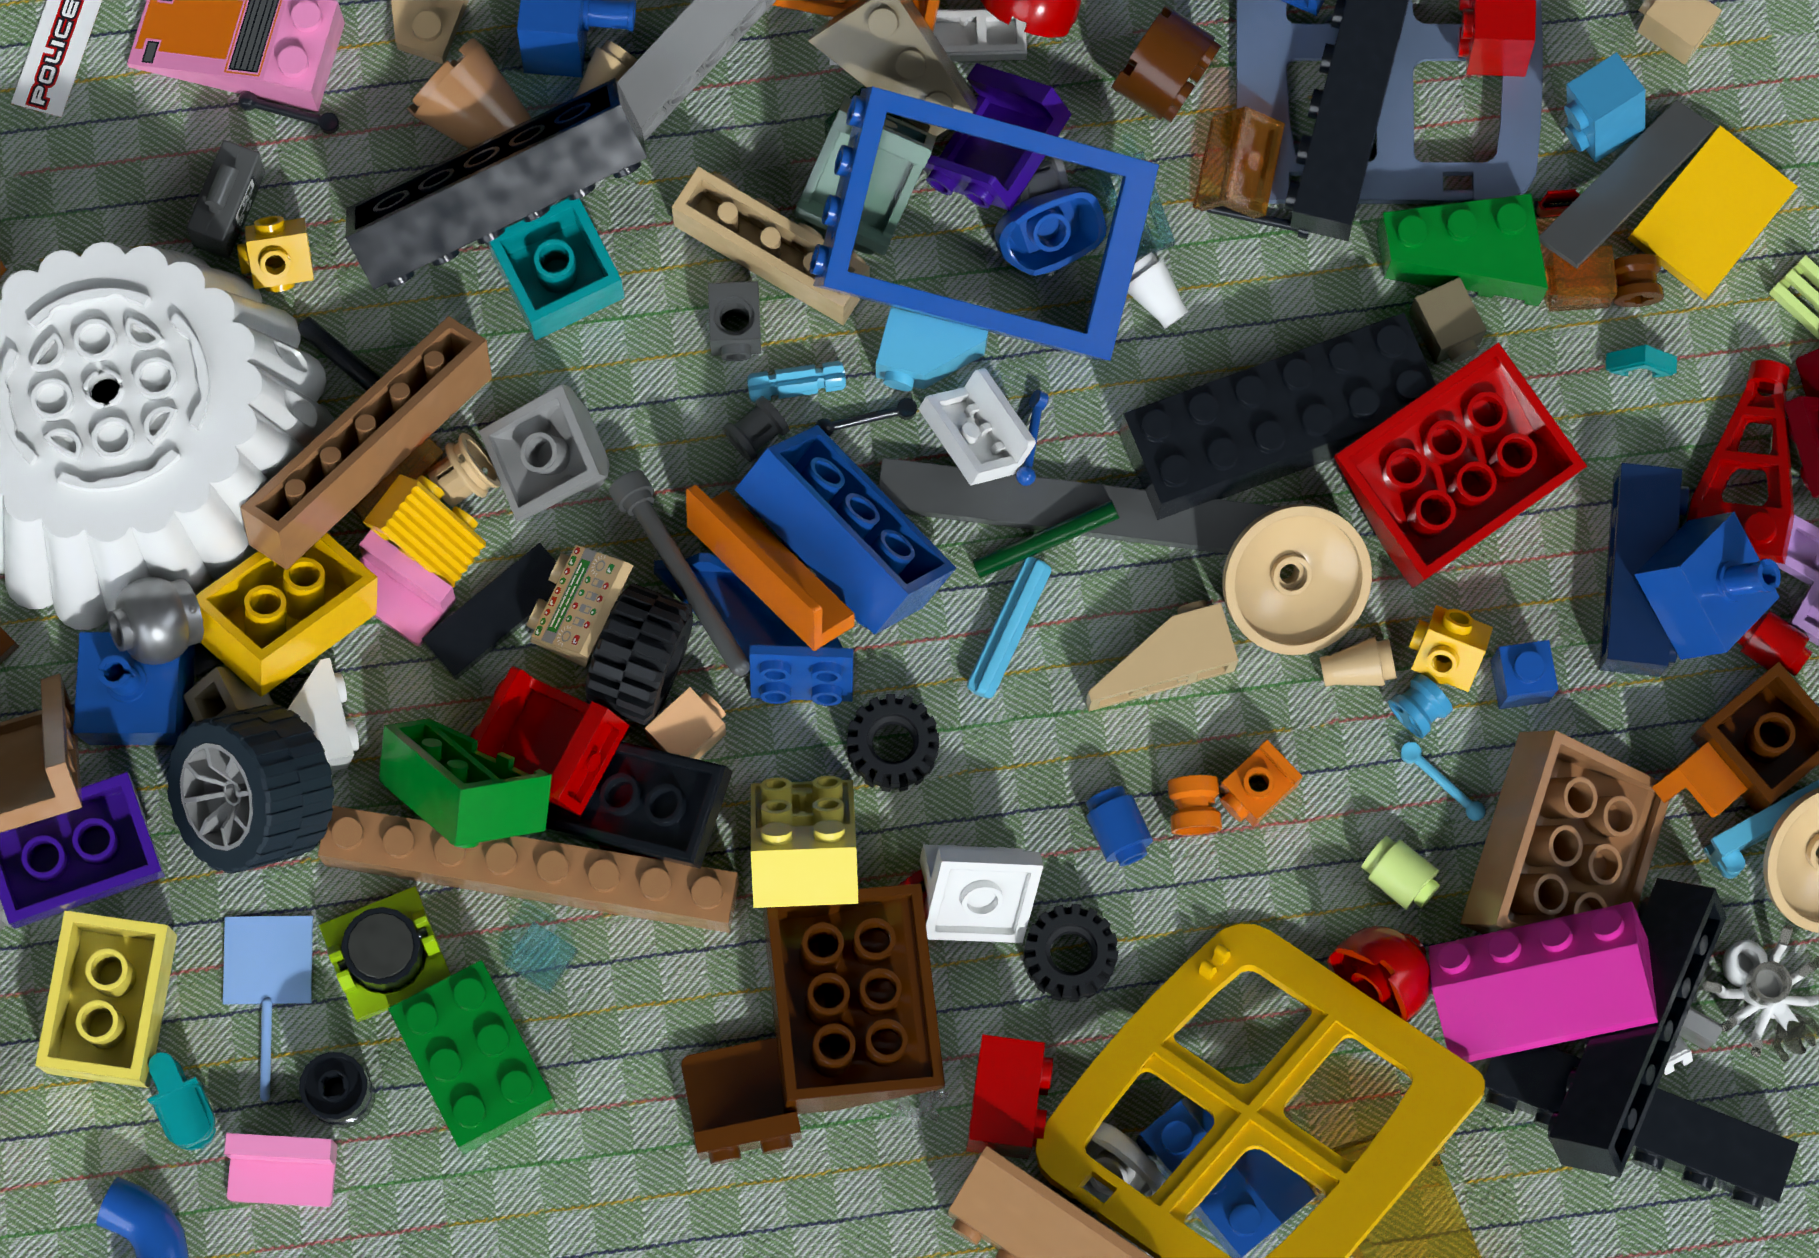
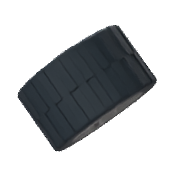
[167,704,334,873]

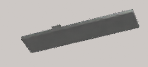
[1539,100,1716,269]

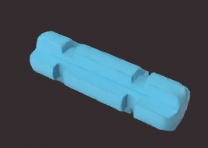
[747,361,846,402]

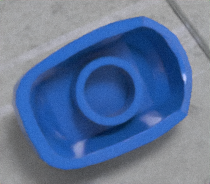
[994,187,1107,276]

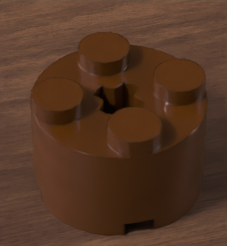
[1111,5,1221,123]

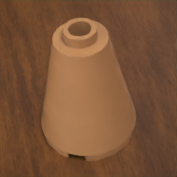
[407,38,531,149]

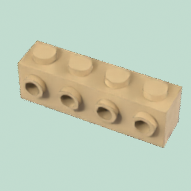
[672,166,870,326]

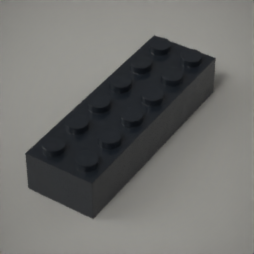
[345,78,647,290]
[1120,313,1436,520]

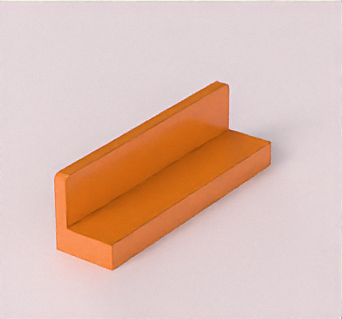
[686,484,855,651]

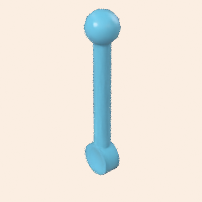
[1400,742,1486,821]

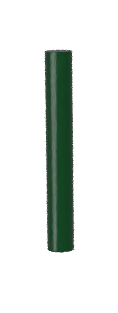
[972,500,1120,578]

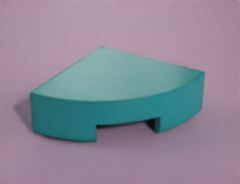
[1606,344,1677,377]

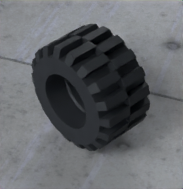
[585,583,693,725]

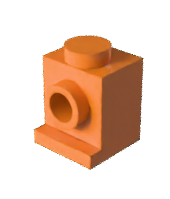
[1219,739,1303,827]

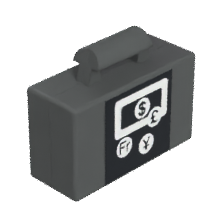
[186,140,265,259]

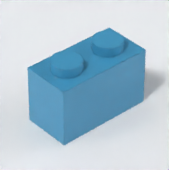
[1564,52,1646,163]

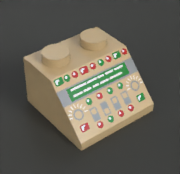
[526,545,634,668]

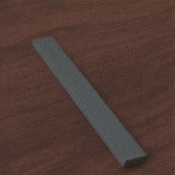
[879,458,1279,554]

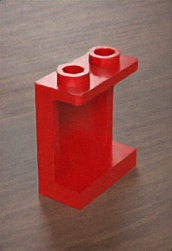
[470,666,630,816]

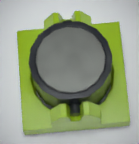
[319,886,451,1022]

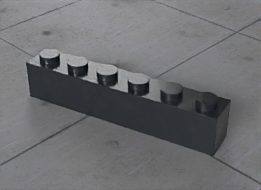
[1284,0,1409,241]
[1548,878,1727,1178]
[1481,1045,1799,1211]

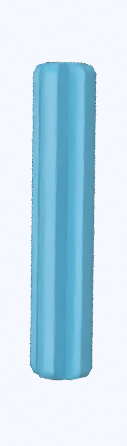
[967,557,1051,699]

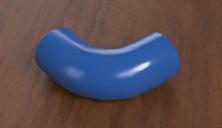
[96,1177,189,1258]

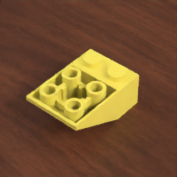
[751,776,858,908]

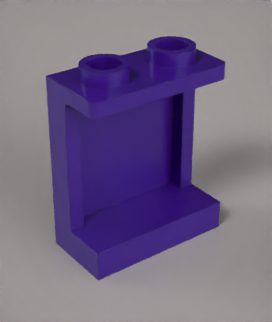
[923,63,1072,211]

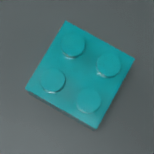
[488,198,625,341]

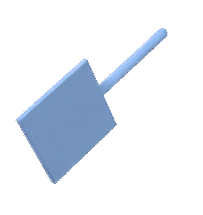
[223,916,313,1102]

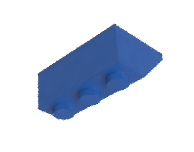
[1136,1096,1317,1258]

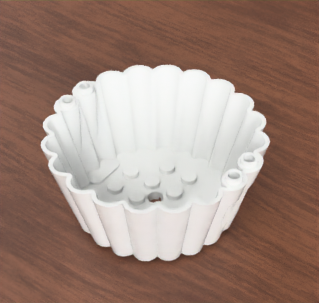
[0,242,334,630]

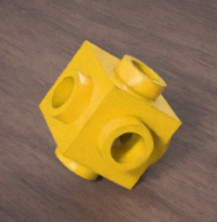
[237,216,314,292]
[1408,605,1493,692]

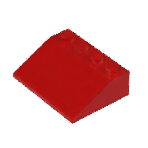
[1334,342,1587,589]

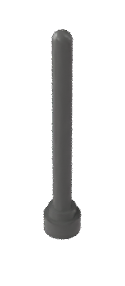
[609,470,750,676]

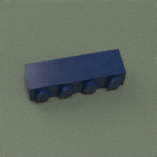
[1599,463,1689,677]

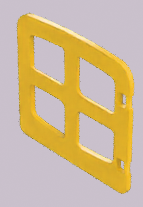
[1036,924,1485,1258]

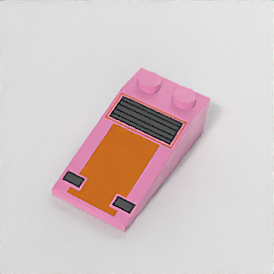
[127,0,345,113]

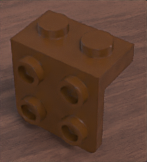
[681,1038,802,1165]

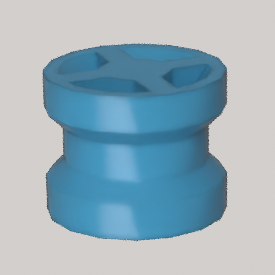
[1388,673,1453,739]

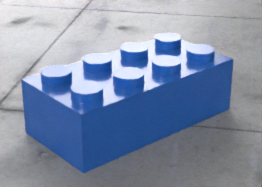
[734,425,956,635]

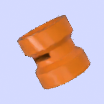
[1167,775,1222,835]

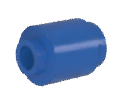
[1086,786,1153,867]

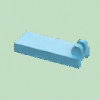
[1703,780,1819,879]

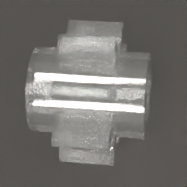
[886,1090,948,1130]

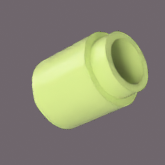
[1361,836,1441,910]

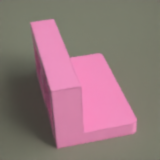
[359,530,456,646]
[224,1133,338,1207]

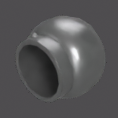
[108,577,204,665]

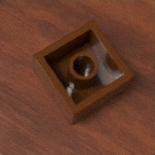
[1691,662,1819,814]

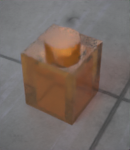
[1544,245,1617,312]

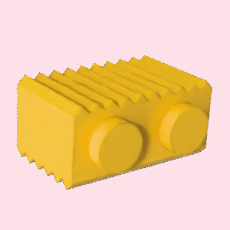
[363,474,486,588]

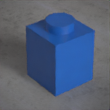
[1490,640,1558,709]

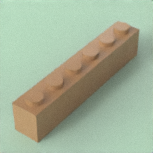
[240,316,492,570]

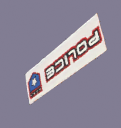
[11,0,102,117]

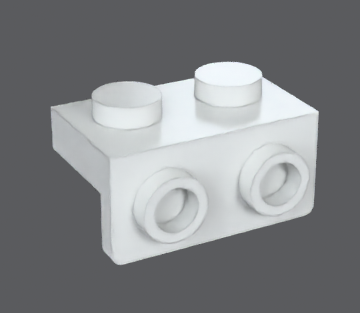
[918,368,1036,486]

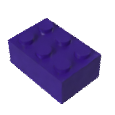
[0,772,166,929]

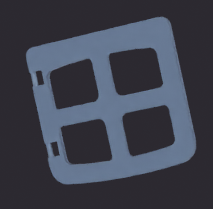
[1236,0,1543,204]

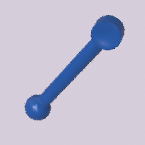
[1016,390,1049,486]

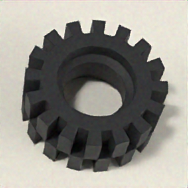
[847,694,939,792]
[1023,904,1119,1002]

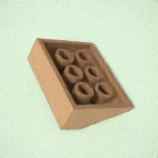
[1460,730,1670,934]
[948,1146,1152,1258]

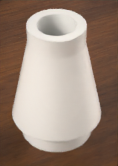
[1128,252,1189,329]

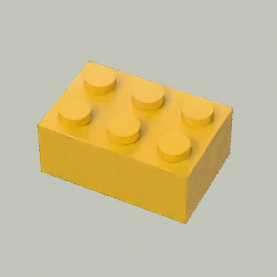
[196,533,378,697]

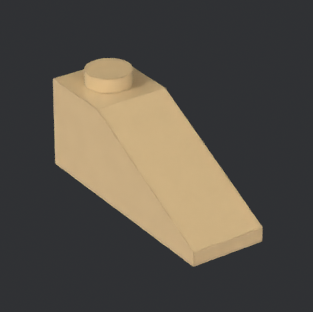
[1086,600,1239,712]

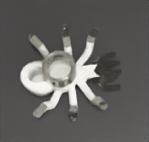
[1702,925,1819,1062]

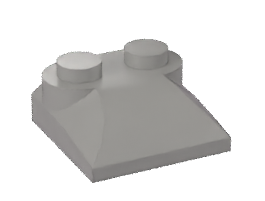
[479,384,609,521]

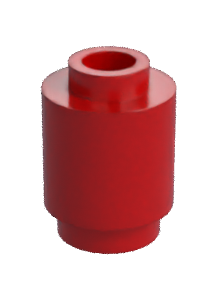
[1736,610,1812,677]

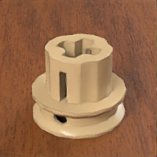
[428,433,501,507]

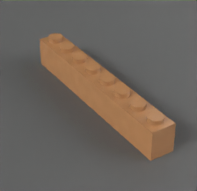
[318,805,739,933]

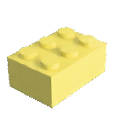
[35,910,177,1088]

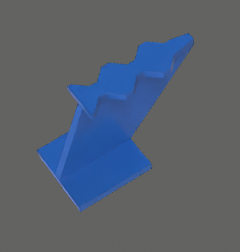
[654,553,854,706]

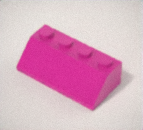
[1428,902,1658,1062]

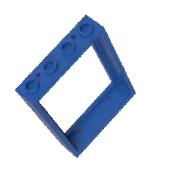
[810,86,1159,361]

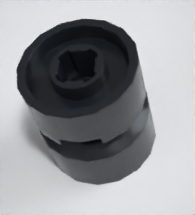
[299,1052,375,1128]

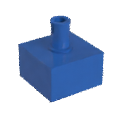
[517,0,636,78]
[1634,512,1781,660]
[73,632,195,745]

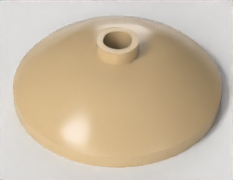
[1222,504,1372,655]
[1763,788,1819,933]

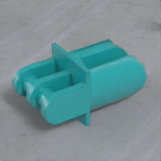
[147,1052,216,1151]

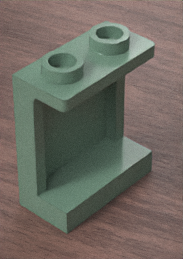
[793,96,937,255]

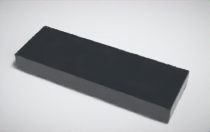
[422,543,557,680]

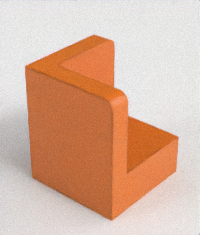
[1651,742,1748,818]

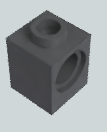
[708,281,761,361]

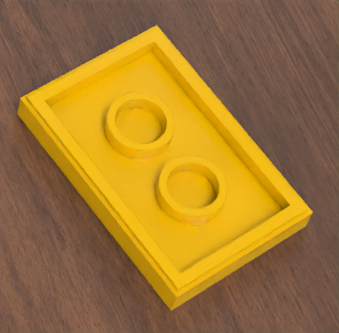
[1627,125,1798,300]

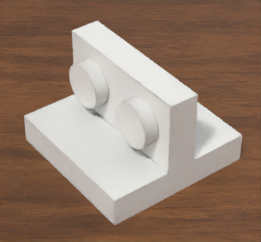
[919,844,1044,943]

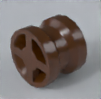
[1610,254,1664,308]

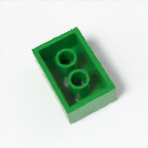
[388,960,557,1154]

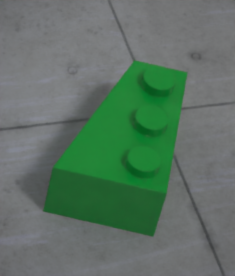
[1376,194,1548,306]
[379,718,552,848]

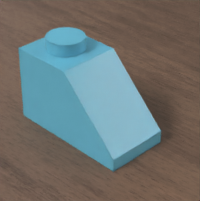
[876,307,988,391]

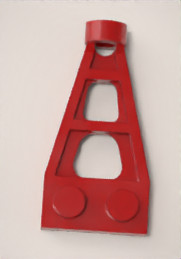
[1687,359,1794,564]

